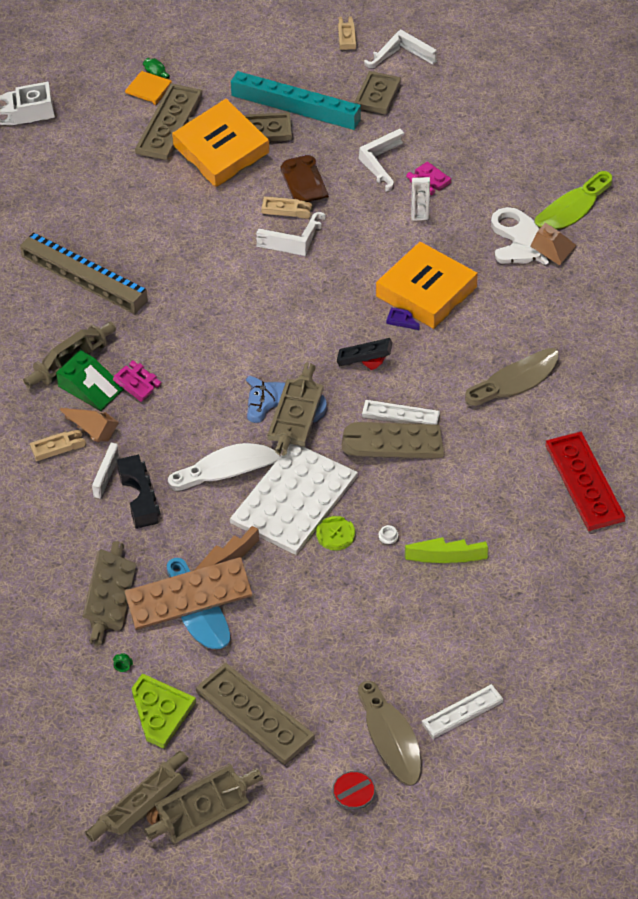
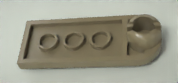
[341,422,444,458]

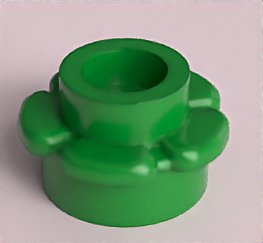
[113,653,133,672]

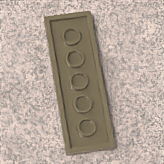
[135,83,202,160]
[189,112,292,141]
[196,663,315,765]

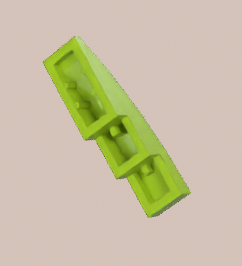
[405,537,488,563]

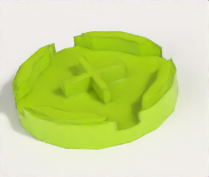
[316,516,355,550]

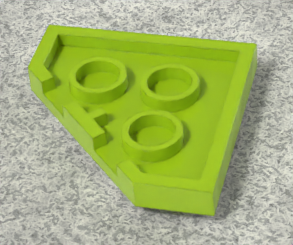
[131,673,196,749]

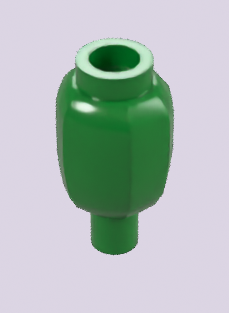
[143,58,170,79]

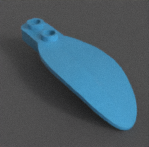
[167,558,230,649]

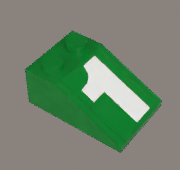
[56,350,124,411]

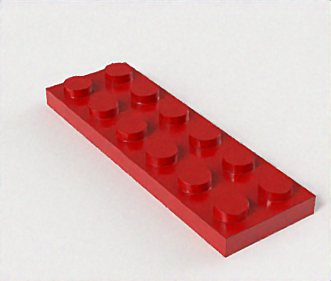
[545,431,626,531]

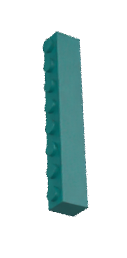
[231,71,361,130]

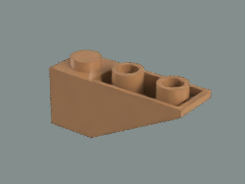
[60,408,119,442]

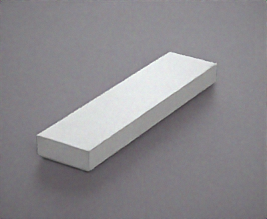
[362,400,440,425]
[422,684,503,739]

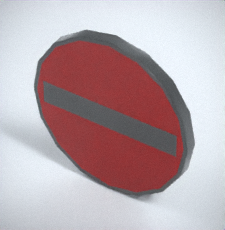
[333,771,375,810]

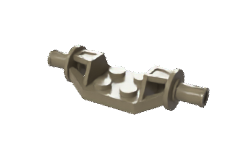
[23,321,116,389]

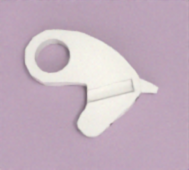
[491,207,549,265]

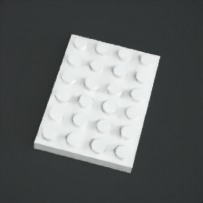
[230,444,358,555]

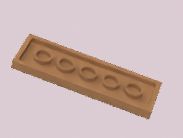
[125,557,252,630]

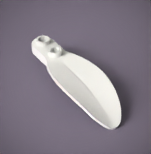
[168,443,280,491]

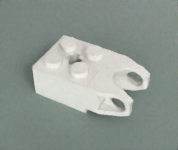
[0,82,55,125]

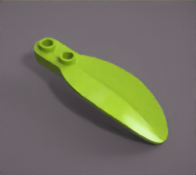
[534,171,612,230]

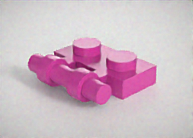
[406,161,451,195]
[113,360,162,402]

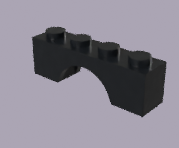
[116,454,161,529]

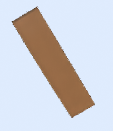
[195,526,259,570]

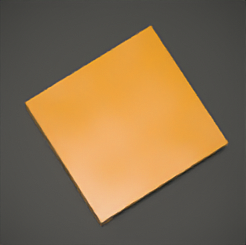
[125,71,172,105]

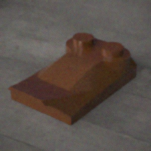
[280,155,329,202]

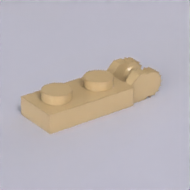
[338,16,356,50]
[261,196,312,219]
[29,430,86,461]

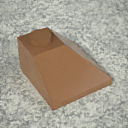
[530,223,576,265]

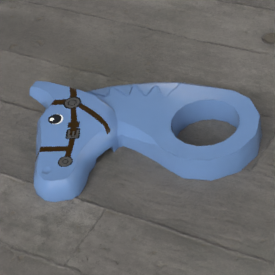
[246,376,327,423]

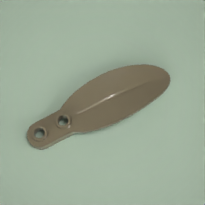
[465,348,558,406]
[358,681,421,786]

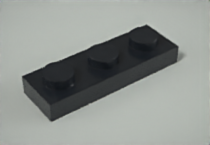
[337,338,393,366]

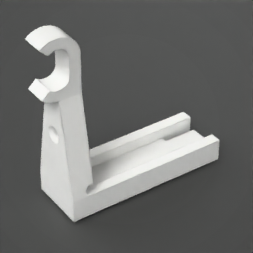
[364,29,437,68]
[359,129,404,191]
[256,212,325,256]

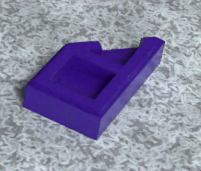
[386,307,420,330]

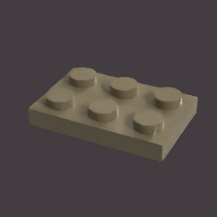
[354,71,401,114]

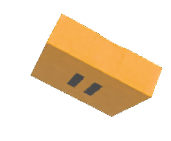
[172,99,269,187]
[376,242,478,329]

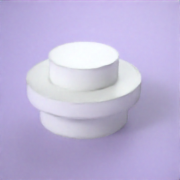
[379,525,398,544]

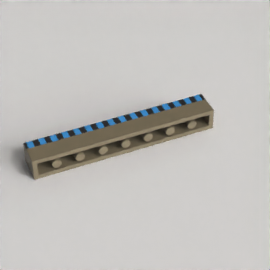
[20,232,148,314]

